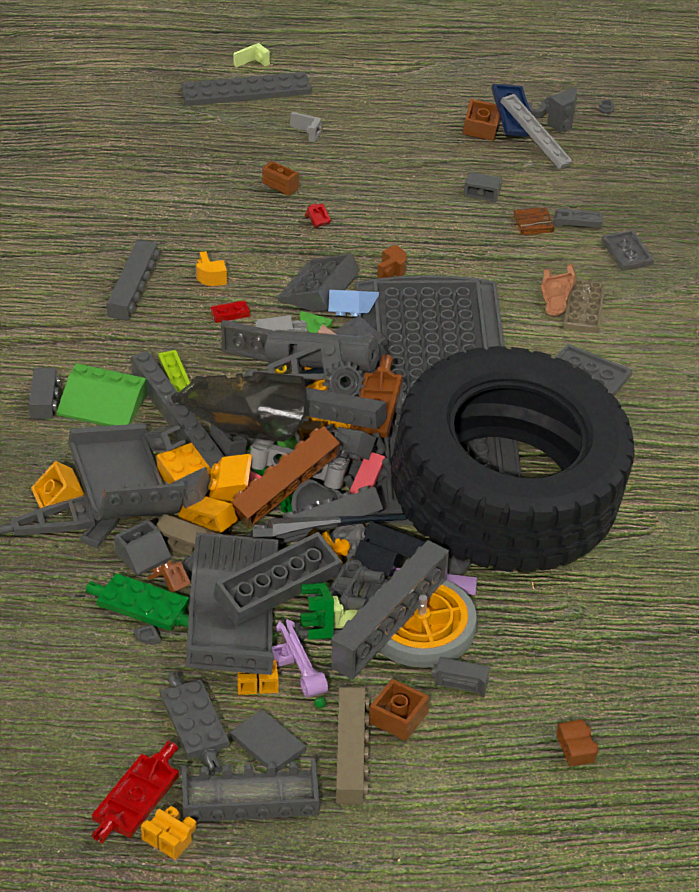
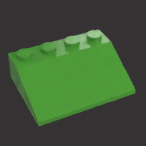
[56,363,147,426]

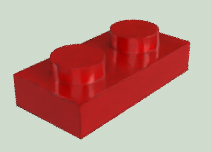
[211,301,250,323]

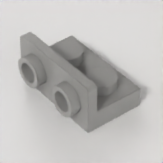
[330,523,365,560]

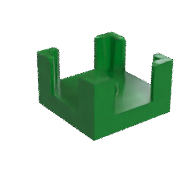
[300,583,334,640]

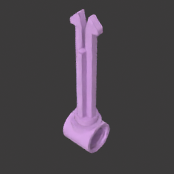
[276,619,328,698]

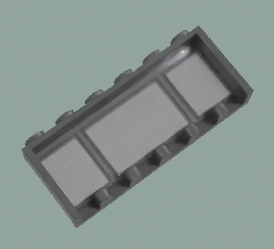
[182,759,319,822]

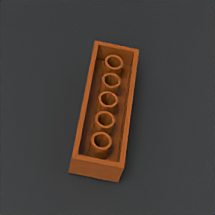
[232,426,340,529]

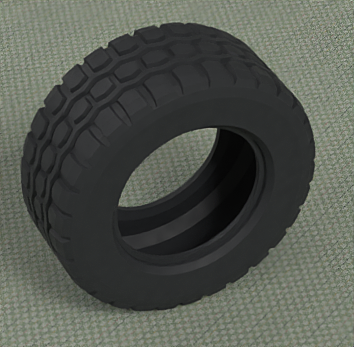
[391,346,635,572]

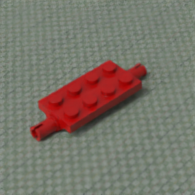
[92,741,179,843]

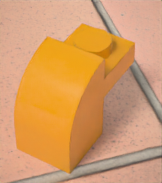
[196,251,227,286]

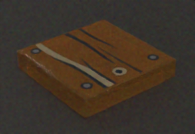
[513,207,554,235]

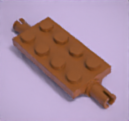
[350,355,403,438]

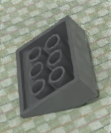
[277,253,359,312]

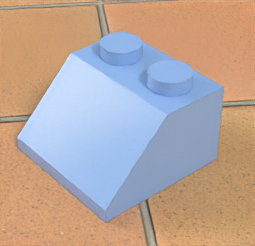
[328,290,379,317]

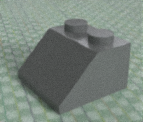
[547,87,577,133]

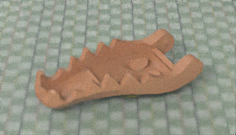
[541,264,576,316]

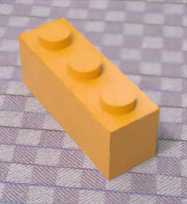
[178,496,237,533]

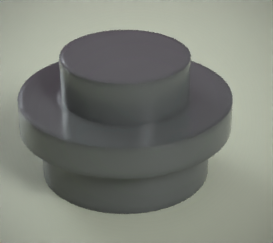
[598,100,614,114]

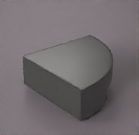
[133,625,160,644]

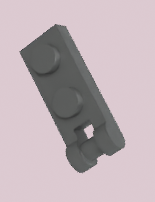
[554,208,603,228]

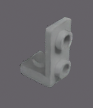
[290,112,322,142]

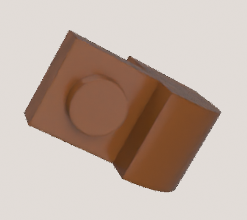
[377,244,407,278]

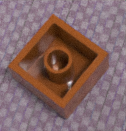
[462,99,500,141]
[369,679,429,741]

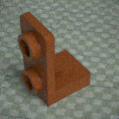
[148,561,191,592]

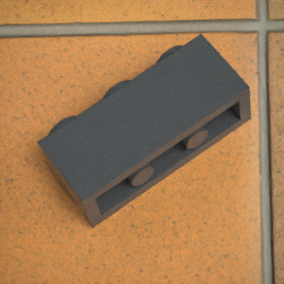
[29,368,60,419]

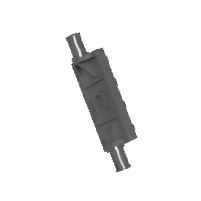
[160,672,229,775]

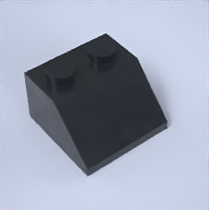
[353,539,408,579]

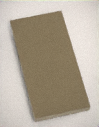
[563,280,605,333]

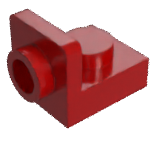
[305,203,331,228]

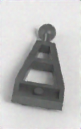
[244,339,345,384]
[0,495,96,536]

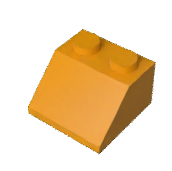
[208,454,252,503]
[31,461,84,508]

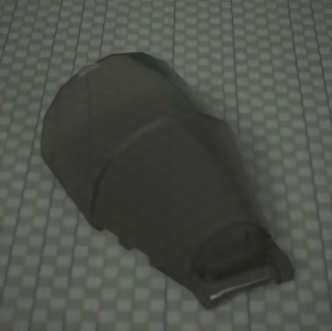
[171,372,307,442]

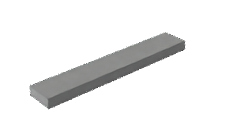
[500,94,573,169]

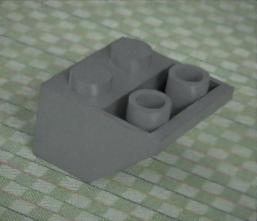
[114,519,171,576]

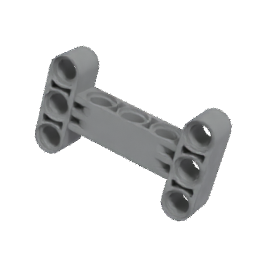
[250,436,350,489]

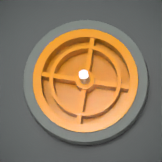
[375,580,477,668]

